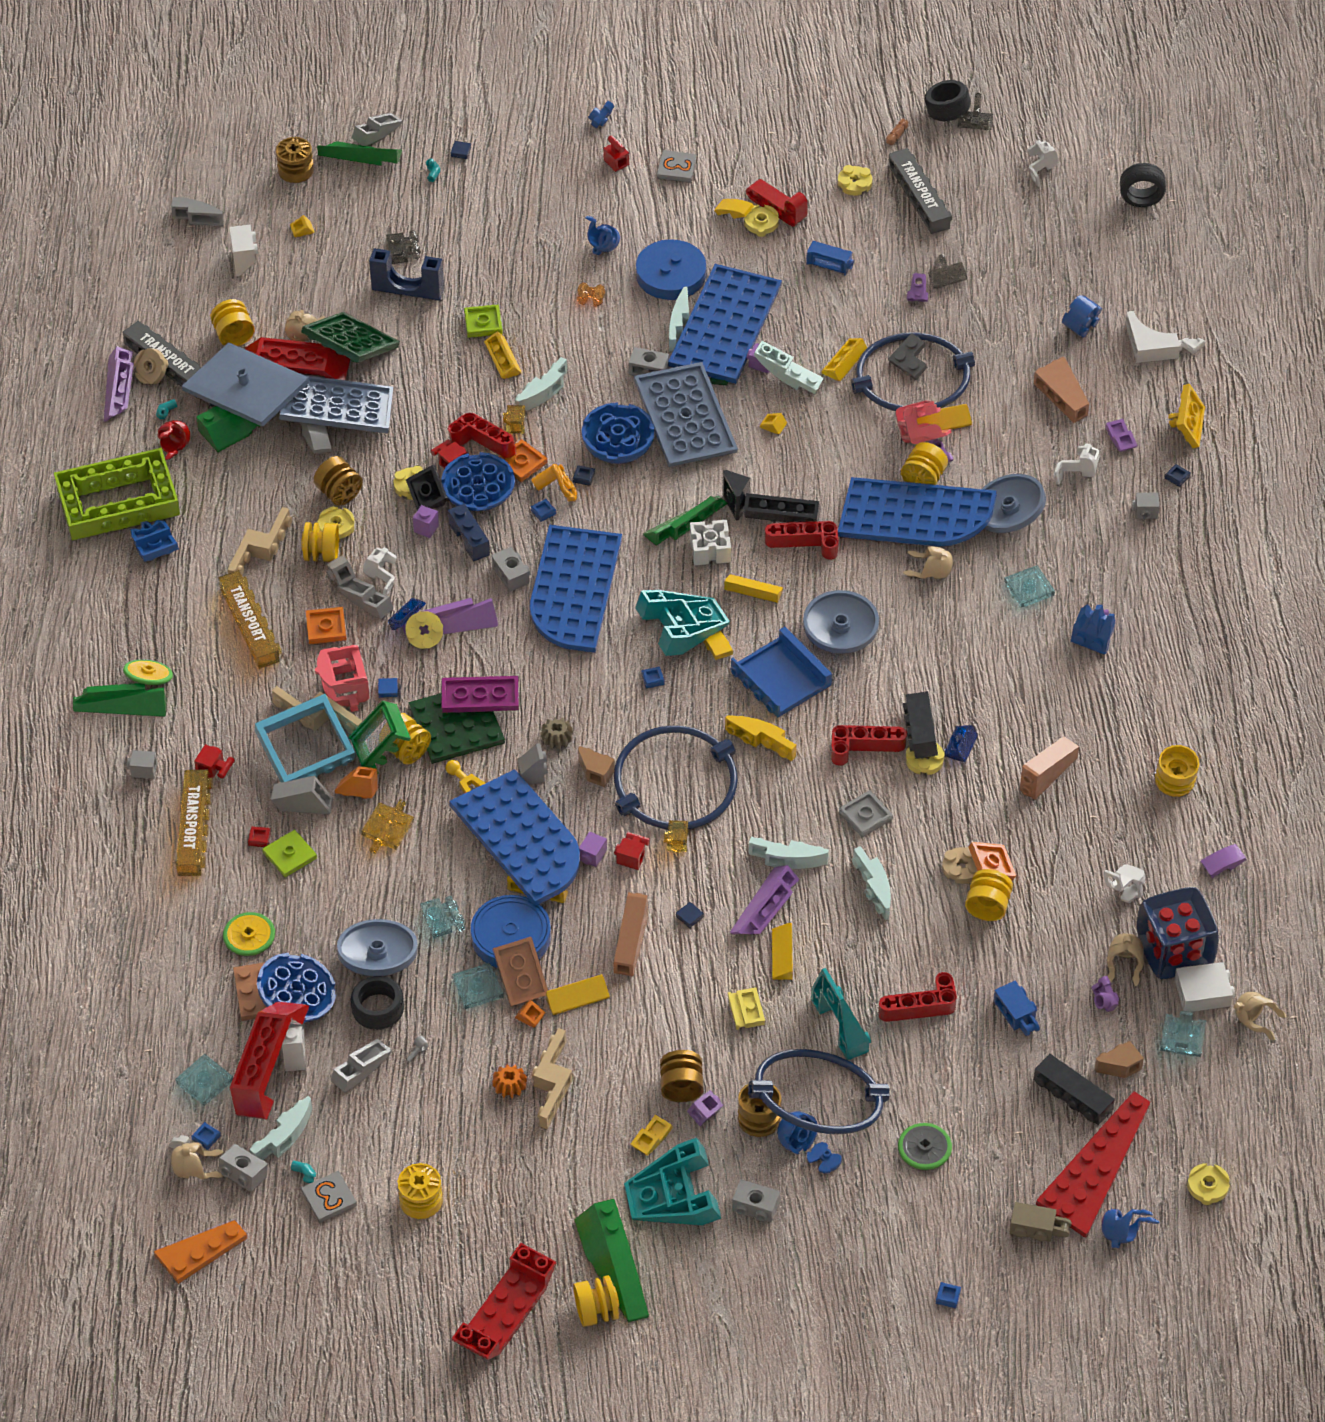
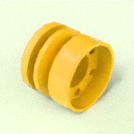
[210,299,255,346]
[901,442,948,485]
[301,522,339,562]
[379,713,431,765]
[1155,745,1200,797]
[965,869,1013,921]
[397,1163,443,1219]
[573,1275,619,1327]

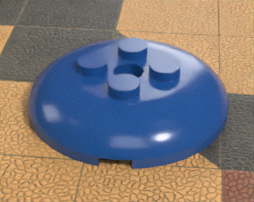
[441,452,515,511]
[257,953,336,1023]

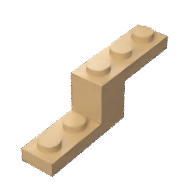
[227,507,292,583]
[272,686,363,733]
[532,1028,572,1129]

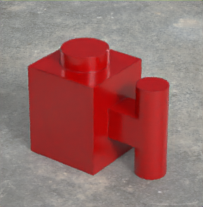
[603,135,630,172]
[430,439,467,469]
[194,744,235,779]
[614,832,650,870]

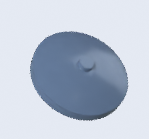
[982,474,1046,533]
[803,590,879,654]
[337,919,418,976]

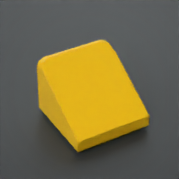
[290,215,314,238]
[760,413,787,434]

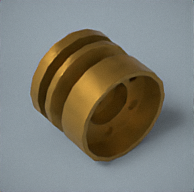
[276,137,314,183]
[313,456,363,506]
[660,1050,704,1103]
[738,1084,782,1137]

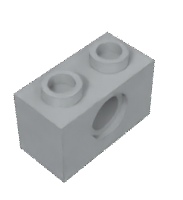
[629,347,669,376]
[491,547,531,592]
[218,1144,268,1192]
[732,1179,780,1222]

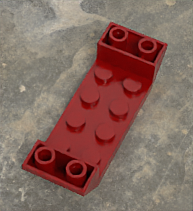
[245,337,350,380]
[230,1002,309,1120]
[451,1243,557,1360]

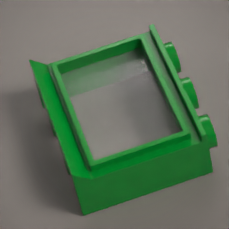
[348,700,411,775]

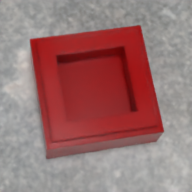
[248,826,271,847]

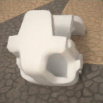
[1027,140,1058,187]
[1054,444,1100,485]
[363,547,397,596]
[1103,865,1145,903]

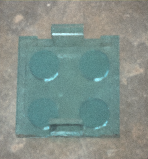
[1160,1010,1206,1057]

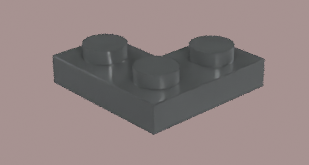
[888,333,928,380]

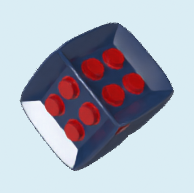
[1136,887,1219,979]

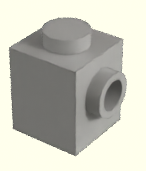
[1132,493,1159,519]
[326,555,356,585]
[127,750,158,779]

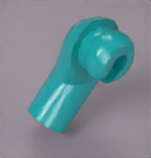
[426,158,441,182]
[156,399,178,419]
[291,1160,316,1183]

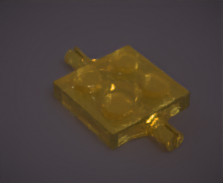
[361,799,414,854]

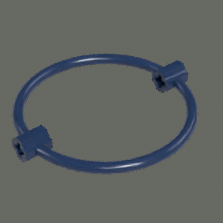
[851,332,975,411]
[614,725,738,830]
[748,1049,890,1134]

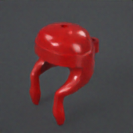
[157,420,190,460]

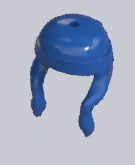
[585,216,620,255]
[1102,1209,1159,1248]

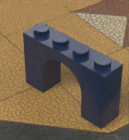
[369,248,444,301]

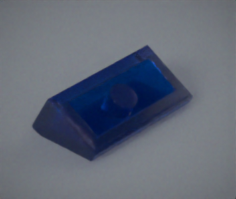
[388,598,426,631]
[944,725,978,762]

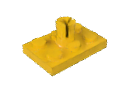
[1168,384,1205,449]

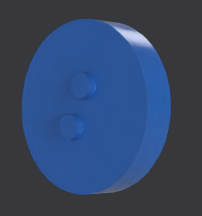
[636,239,706,300]
[471,895,551,968]

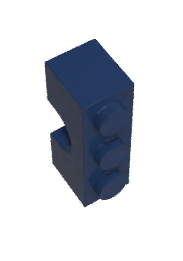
[448,503,490,562]

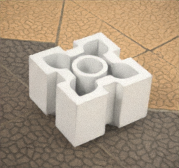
[690,520,731,566]

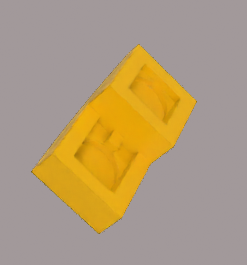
[714,199,754,219]
[703,631,733,660]
[630,1114,673,1156]

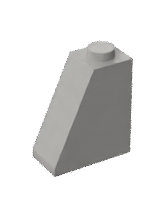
[271,776,333,814]

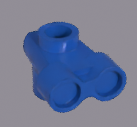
[588,101,614,129]

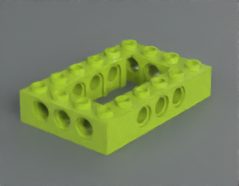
[54,448,180,541]

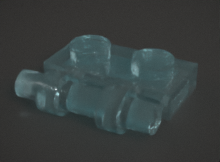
[420,896,465,939]

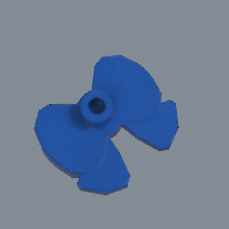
[807,1142,842,1174]

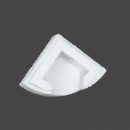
[1181,338,1206,354]
[169,1135,190,1149]

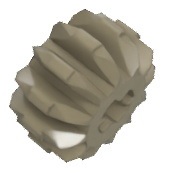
[541,717,573,749]

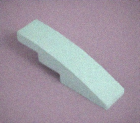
[669,287,689,352]

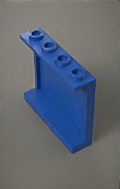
[730,627,832,718]

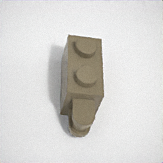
[1009,1202,1072,1242]

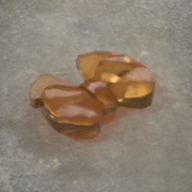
[577,282,605,307]

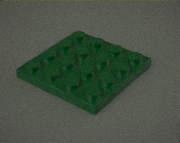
[301,312,400,363]
[408,693,505,764]

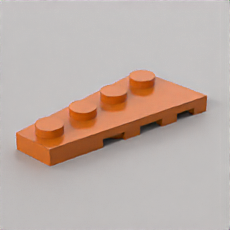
[154,1220,248,1284]

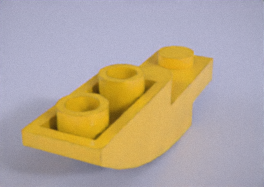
[725,715,796,761]

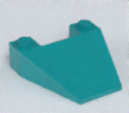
[635,590,730,656]
[811,968,871,1060]
[624,1137,721,1226]

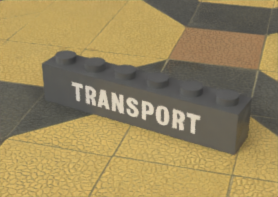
[888,148,952,234]
[122,321,202,398]

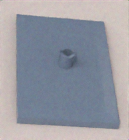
[182,343,310,427]
[634,362,738,467]
[279,375,393,434]

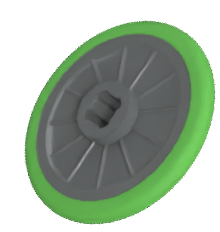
[898,1123,952,1170]

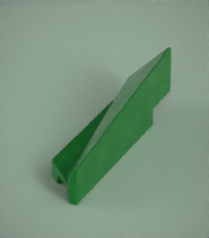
[317,141,402,166]
[643,495,727,546]
[73,683,166,717]

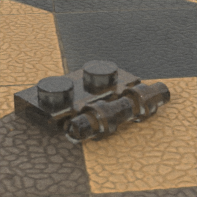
[386,230,421,264]

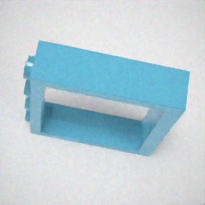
[254,694,355,783]

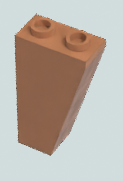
[1034,357,1089,423]
[1020,736,1079,800]
[614,892,648,976]

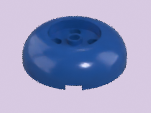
[581,402,654,464]

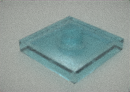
[1004,565,1055,607]
[452,963,503,1009]
[175,1053,233,1106]

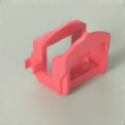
[895,400,952,444]
[315,645,370,712]

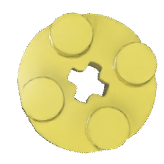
[838,165,872,196]
[744,205,779,237]
[393,466,423,500]
[318,507,355,539]
[405,611,443,649]
[906,743,945,775]
[1187,1163,1230,1205]

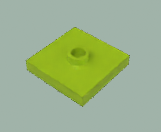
[464,304,503,338]
[262,829,317,878]

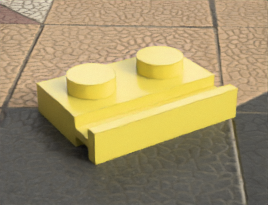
[728,988,765,1030]

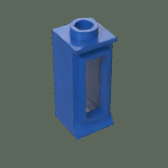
[806,241,854,276]

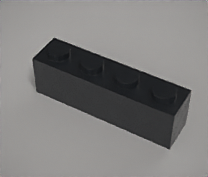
[744,493,821,523]
[903,691,938,759]
[1033,1053,1115,1125]

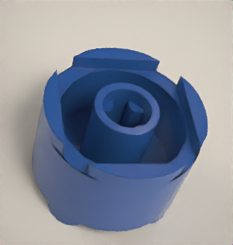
[1062,295,1102,338]

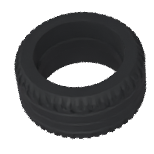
[924,80,971,122]
[1120,163,1166,207]
[350,976,404,1030]

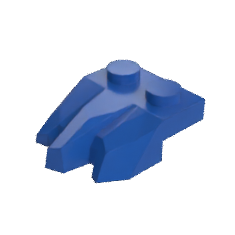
[131,520,179,562]
[1070,604,1116,655]

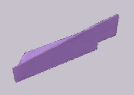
[104,346,134,422]
[403,598,498,638]
[730,865,799,935]

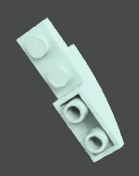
[754,341,824,394]
[515,357,567,413]
[749,837,829,869]
[852,846,891,920]
[250,1096,312,1160]

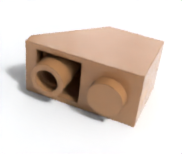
[578,746,615,787]
[1094,1041,1144,1078]

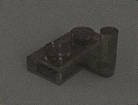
[958,93,993,130]
[928,254,968,289]

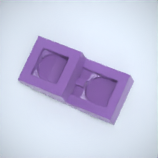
[1105,419,1138,452]
[1201,844,1247,878]

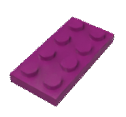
[442,676,519,713]

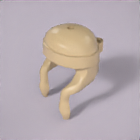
[285,310,325,342]
[903,546,953,579]
[1107,933,1144,987]
[1234,991,1286,1040]
[171,1142,224,1180]

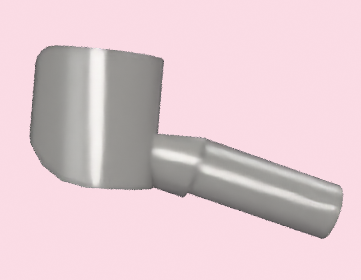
[406,1035,428,1063]

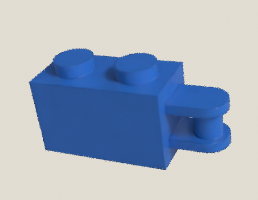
[993,980,1040,1036]

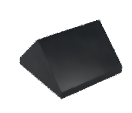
[405,464,448,511]
[722,470,750,521]

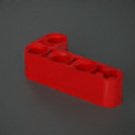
[746,179,808,227]
[447,413,516,458]
[765,521,839,560]
[831,725,907,766]
[878,972,957,1022]

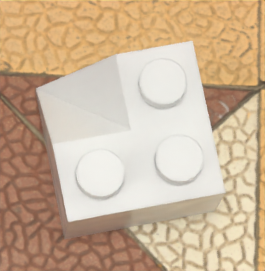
[230,224,258,277]

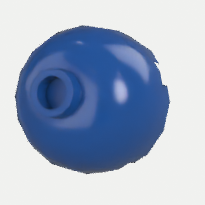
[777,1111,817,1154]

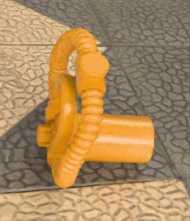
[531,464,577,502]

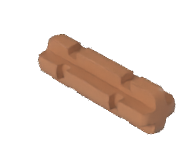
[886,119,909,145]

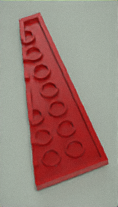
[1036,1091,1151,1238]

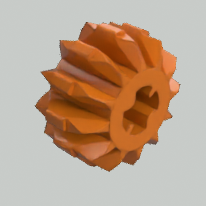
[492,1064,527,1099]

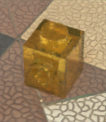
[503,405,526,434]
[664,820,688,852]

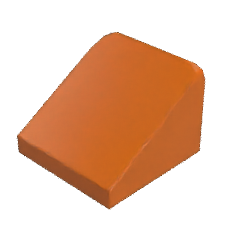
[515,1000,545,1028]

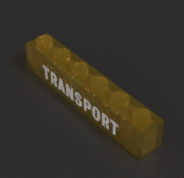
[218,570,282,669]
[176,770,213,876]

